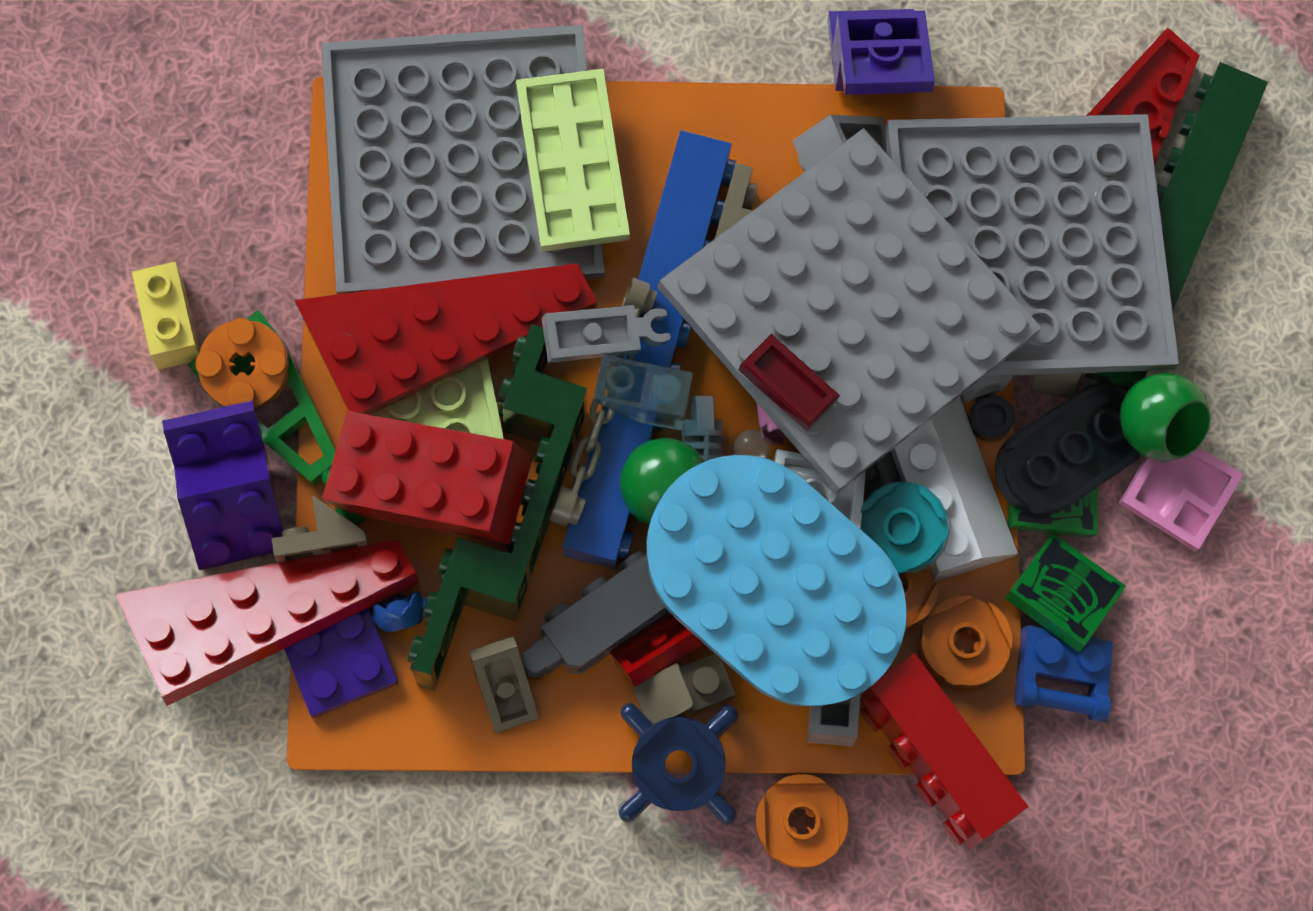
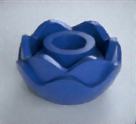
[370,591,427,632]

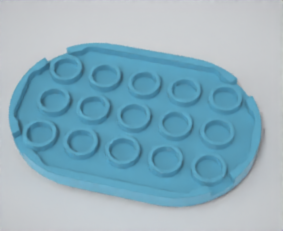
[646,455,906,707]

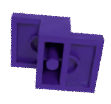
[827,9,935,95]
[162,400,284,570]

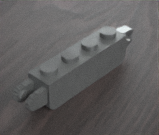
[521,551,670,680]

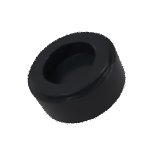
[968,395,1015,442]

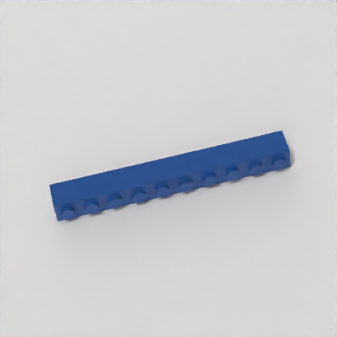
[562,130,737,570]

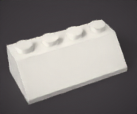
[891,396,1018,583]

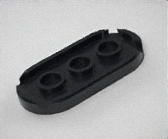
[995,383,1141,516]

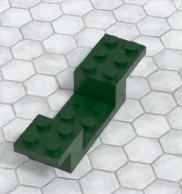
[408,324,587,691]

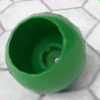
[1120,372,1211,462]
[619,437,705,525]

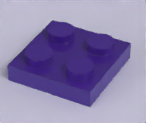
[284,608,398,718]

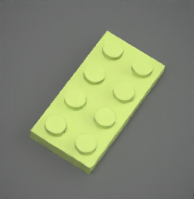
[516,69,630,252]

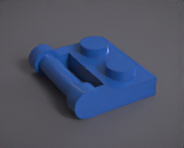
[1014,625,1113,722]

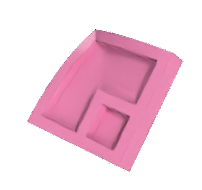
[1119,448,1244,551]

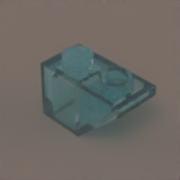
[593,355,693,431]

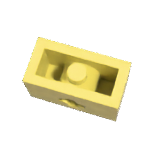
[132,261,200,370]

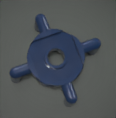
[618,703,739,824]

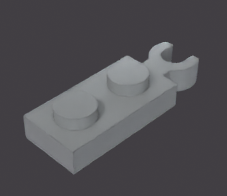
[541,305,671,363]

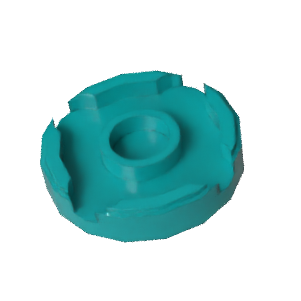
[860,482,950,574]

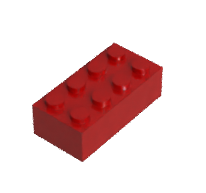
[322,411,533,545]
[860,653,1029,851]

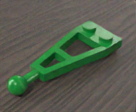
[187,310,368,525]

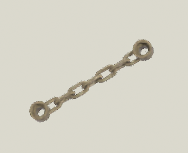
[548,277,657,527]

